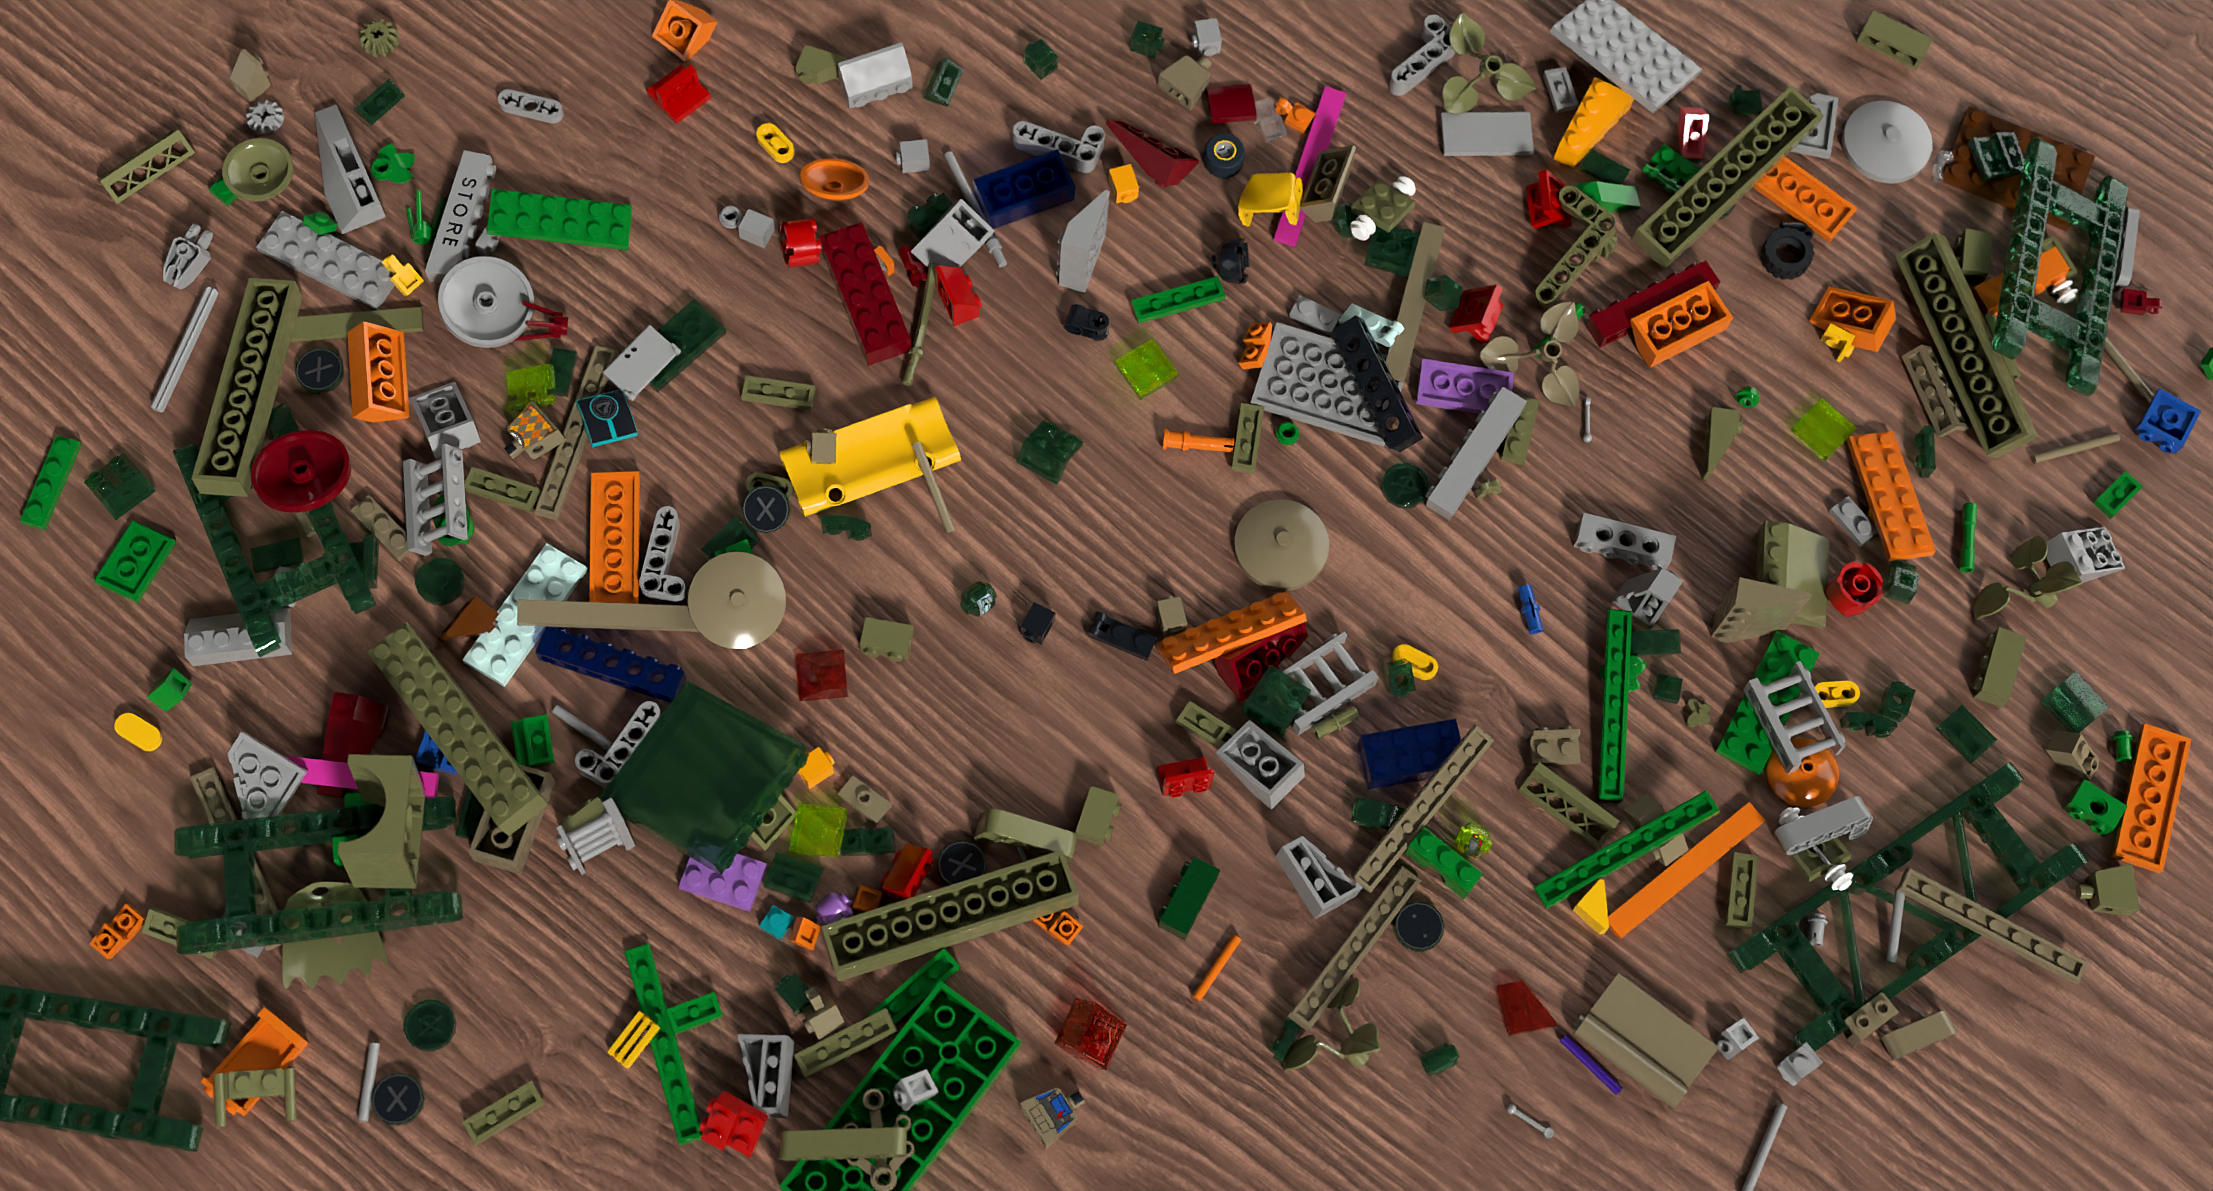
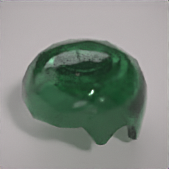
[1332,203,1358,238]

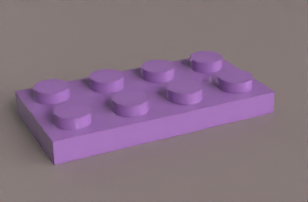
[1416,358,1514,414]

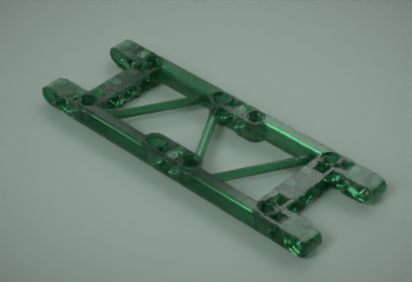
[1727,762,2089,1052]

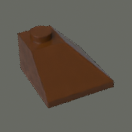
[438,596,499,641]

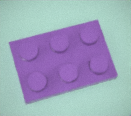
[679,841,768,912]

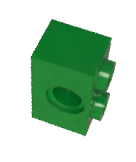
[2062,779,2128,836]

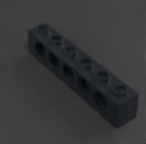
[1333,315,1424,452]

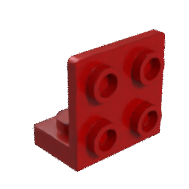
[1157,757,1214,798]

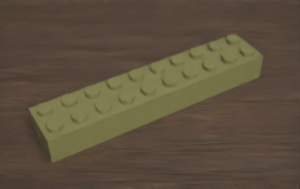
[1632,86,1824,270]
[1895,232,2039,459]
[192,278,303,497]
[367,621,549,836]
[821,850,1079,982]

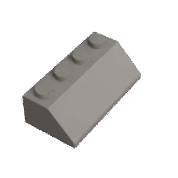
[184,607,292,666]

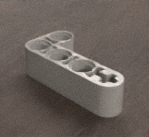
[1389,15,1455,96]
[1013,121,1105,173]
[639,506,687,605]
[575,701,663,790]
[1774,796,1873,855]

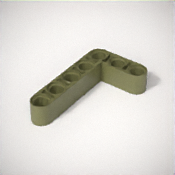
[1536,185,1616,309]

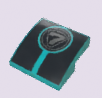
[576,390,638,447]

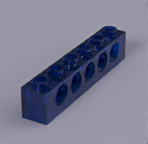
[535,626,687,705]

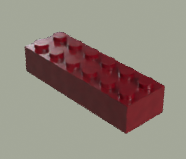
[819,222,911,366]

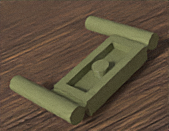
[213,1068,297,1127]

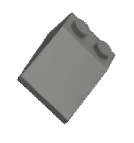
[410,381,481,459]
[1216,720,1305,810]

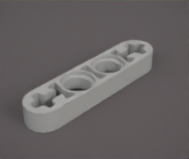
[2113,207,2140,288]

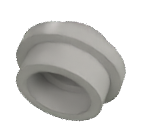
[719,206,742,229]

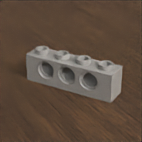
[1573,513,1676,570]

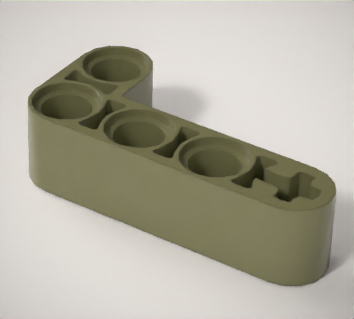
[974,808,1078,861]

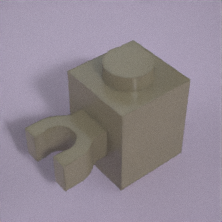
[802,987,846,1040]

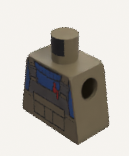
[1020,1087,1085,1149]

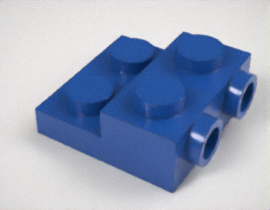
[2134,388,2201,454]

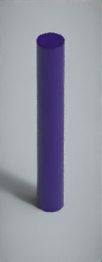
[1560,1034,1623,1095]

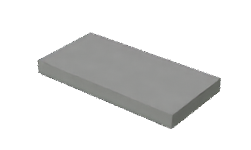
[1440,112,1534,156]

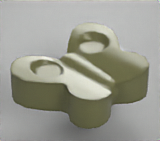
[1474,479,1502,499]
[1686,699,1711,728]

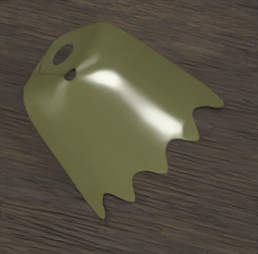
[282,882,388,990]

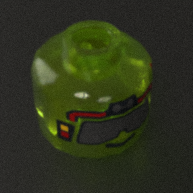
[1454,822,1493,859]

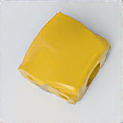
[1238,173,1303,226]

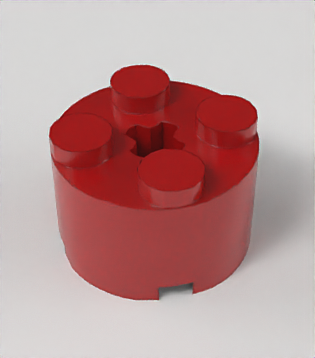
[780,218,821,268]
[1825,561,1883,617]

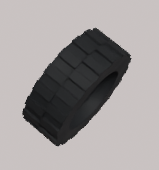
[1760,227,1815,280]

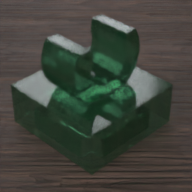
[1653,674,1683,704]

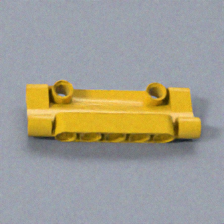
[779,396,961,517]

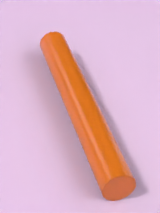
[1192,934,1241,1002]

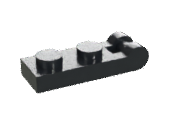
[1086,611,1157,661]

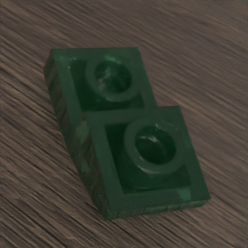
[821,515,872,541]
[1630,629,1682,656]
[1840,712,1898,738]
[1351,797,1405,830]
[840,826,895,856]

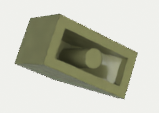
[796,45,848,85]

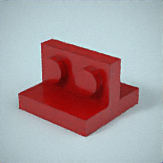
[647,64,711,124]
[1526,169,1572,229]
[1449,284,1503,344]

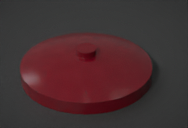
[251,430,351,513]

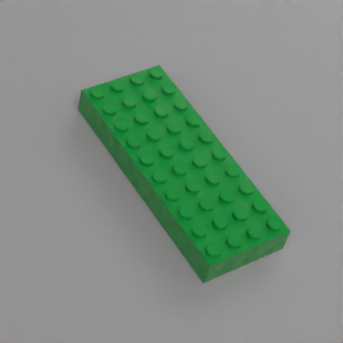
[779,980,1022,1191]

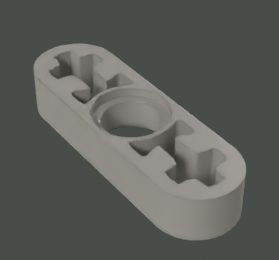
[498,89,564,124]

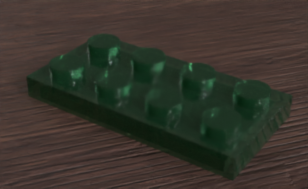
[636,299,727,393]

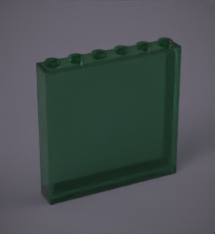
[599,681,809,875]

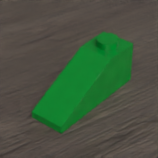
[1569,181,1641,216]

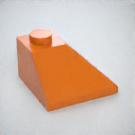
[652,0,718,61]

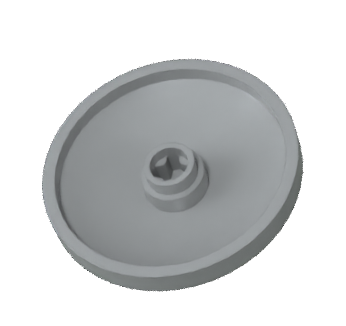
[1842,101,1932,183]
[438,256,534,348]

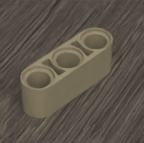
[1881,1010,1957,1061]

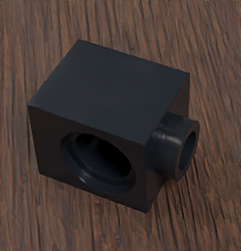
[1020,602,1056,645]

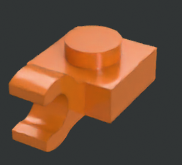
[1274,97,1316,134]

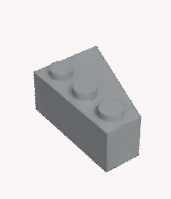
[1275,836,1363,919]
[737,1034,794,1118]

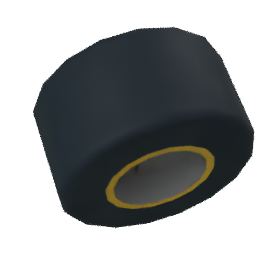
[1203,133,1245,178]

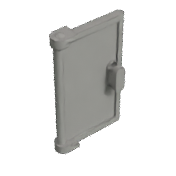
[602,325,681,402]

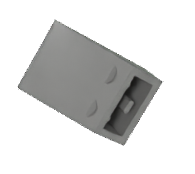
[910,199,995,268]
[2046,527,2125,583]

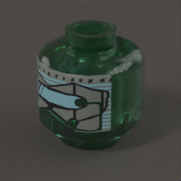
[960,581,997,617]

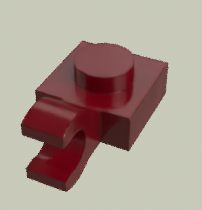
[899,245,928,287]
[2120,288,2163,316]

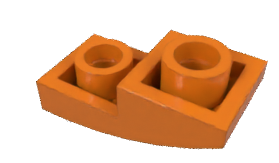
[1239,322,1272,369]
[89,904,146,960]
[1032,911,1084,947]

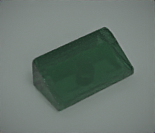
[923,57,964,107]
[353,79,405,126]

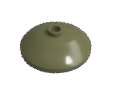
[222,138,294,202]

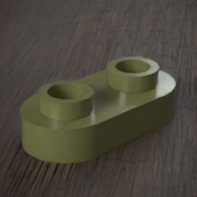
[746,473,794,502]

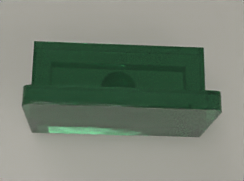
[347,535,379,589]

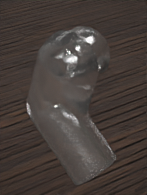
[1931,150,1953,183]

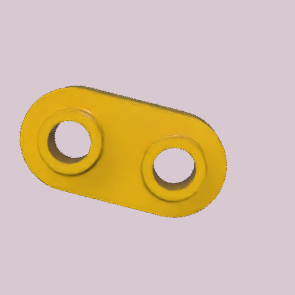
[756,123,794,163]
[1815,681,1860,708]

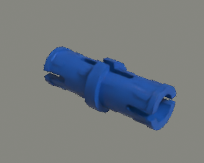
[1517,585,1544,635]

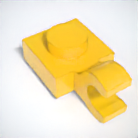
[382,255,424,296]

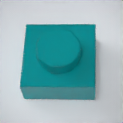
[759,905,795,941]

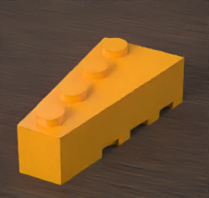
[1553,77,1634,169]

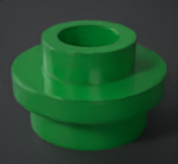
[1736,386,1760,408]
[1276,423,1299,446]

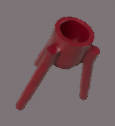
[514,301,569,341]

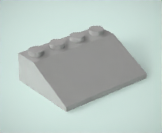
[1056,190,1110,293]

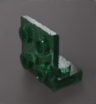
[1016,420,1084,485]
[84,453,156,520]
[1242,665,1311,737]

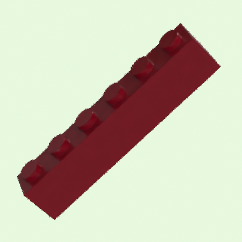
[1586,260,1720,348]

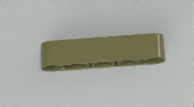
[780,1128,907,1161]

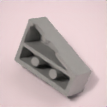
[1612,568,1683,627]

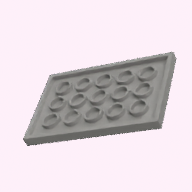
[1550,0,1702,113]
[1250,322,1410,447]

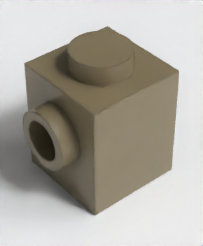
[807,429,837,464]

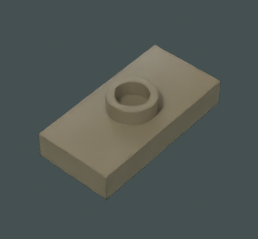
[837,775,892,825]

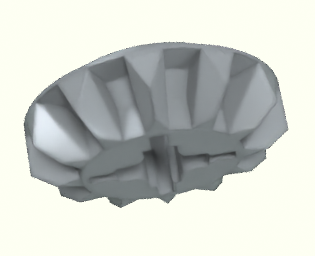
[246,100,284,134]

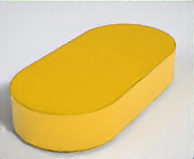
[1391,644,1438,680]
[114,713,162,751]

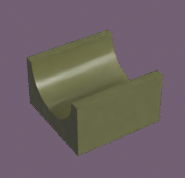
[338,755,426,889]

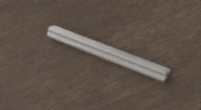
[150,287,218,413]

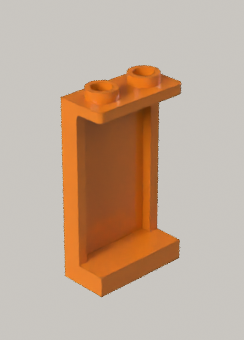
[200,1007,308,1117]

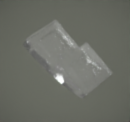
[1254,98,1287,142]

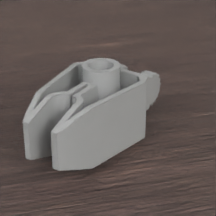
[163,224,213,290]

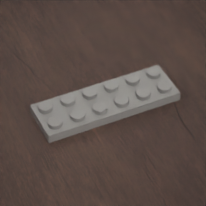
[256,211,395,310]

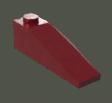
[1105,119,1199,187]
[1214,622,1308,702]
[317,692,389,798]

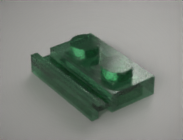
[701,516,760,559]
[1936,705,1997,764]
[763,852,823,904]

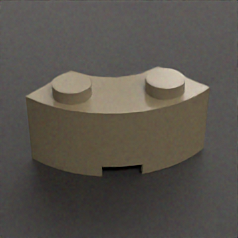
[1624,794,1688,866]

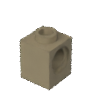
[1156,596,1187,636]

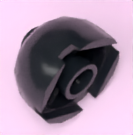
[1212,238,1249,284]

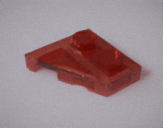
[1496,981,1557,1036]

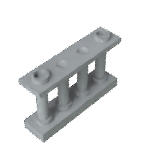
[403,444,468,556]
[1264,632,1379,736]
[1743,661,1846,774]
[555,798,635,875]

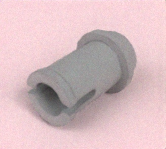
[1807,913,1828,946]

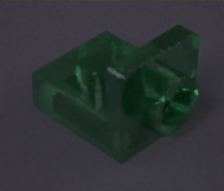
[1729,84,1763,115]

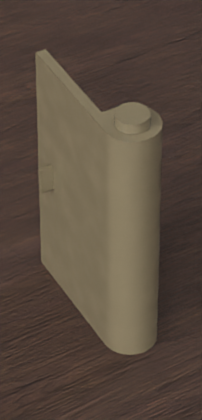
[1572,973,1719,1109]

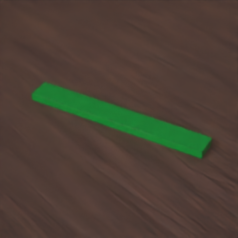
[1598,609,1632,802]
[1534,790,1720,910]
[624,943,703,1146]

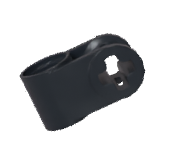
[1063,304,1109,341]

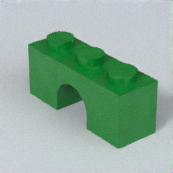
[1405,827,1483,900]

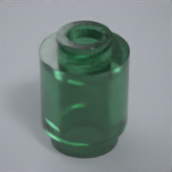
[1420,1042,1459,1076]

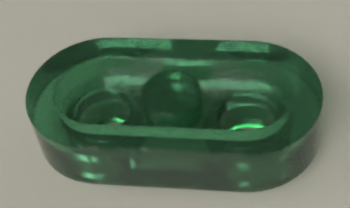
[1270,1017,1300,1063]

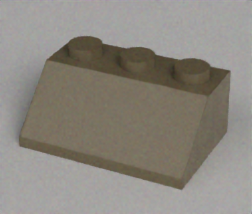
[1300,145,1356,223]

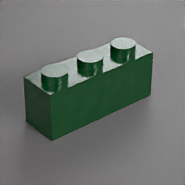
[1157,857,1220,940]

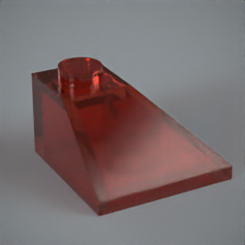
[796,650,848,701]

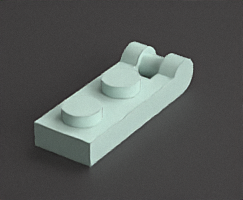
[1339,303,1404,347]

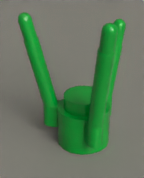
[406,190,446,245]

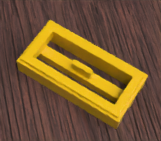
[607,1011,661,1069]

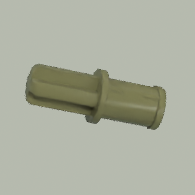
[1311,706,1359,740]

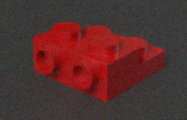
[699,1091,769,1158]

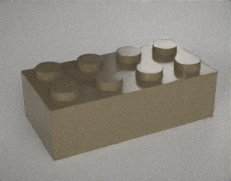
[468,764,555,875]

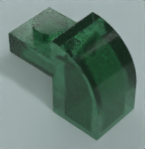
[1883,560,1920,605]

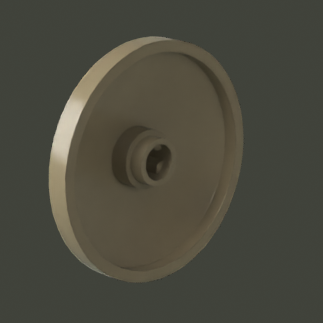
[1234,499,1329,591]
[688,552,786,649]

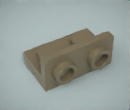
[1528,726,1581,766]
[1844,993,1899,1047]

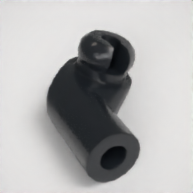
[1779,221,1814,239]

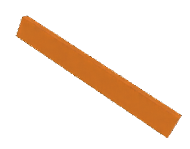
[1608,802,1766,940]

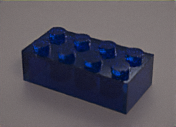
[973,149,1076,229]
[1357,719,1461,790]

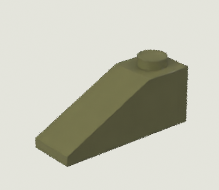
[1702,407,1743,480]

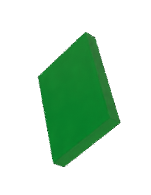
[94,520,177,604]

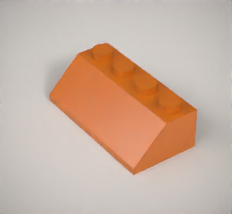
[1630,281,1733,368]
[347,321,410,423]

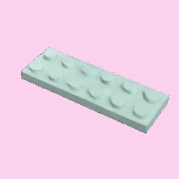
[463,543,588,687]

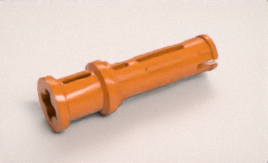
[1162,429,1234,453]

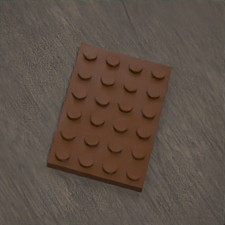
[1940,106,2095,232]

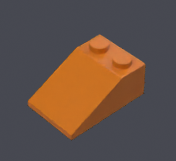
[1810,286,1896,352]

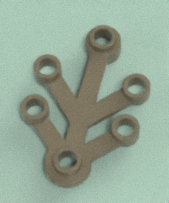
[843,1089,914,1191]

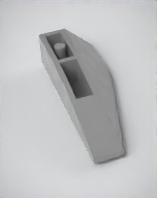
[315,105,386,234]

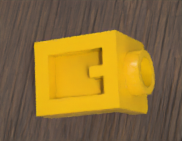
[1821,323,1855,362]

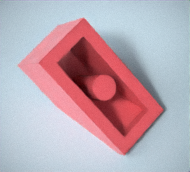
[1678,107,1709,159]

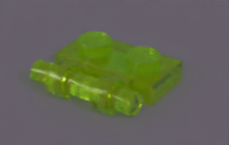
[506,364,555,412]

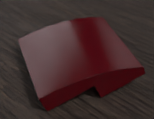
[1206,84,1257,124]

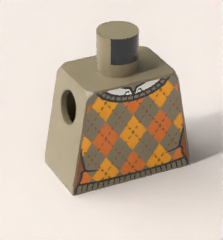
[504,401,566,459]

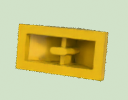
[1572,879,1609,934]

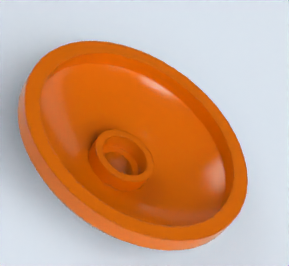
[800,158,869,201]
[1766,737,1839,808]

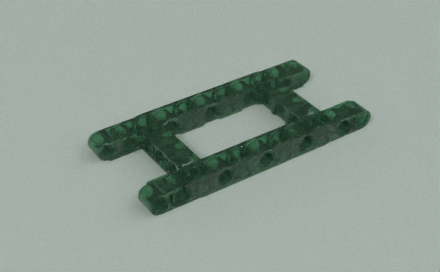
[1992,137,2128,397]
[173,402,377,657]
[174,797,463,955]
[0,984,231,1152]

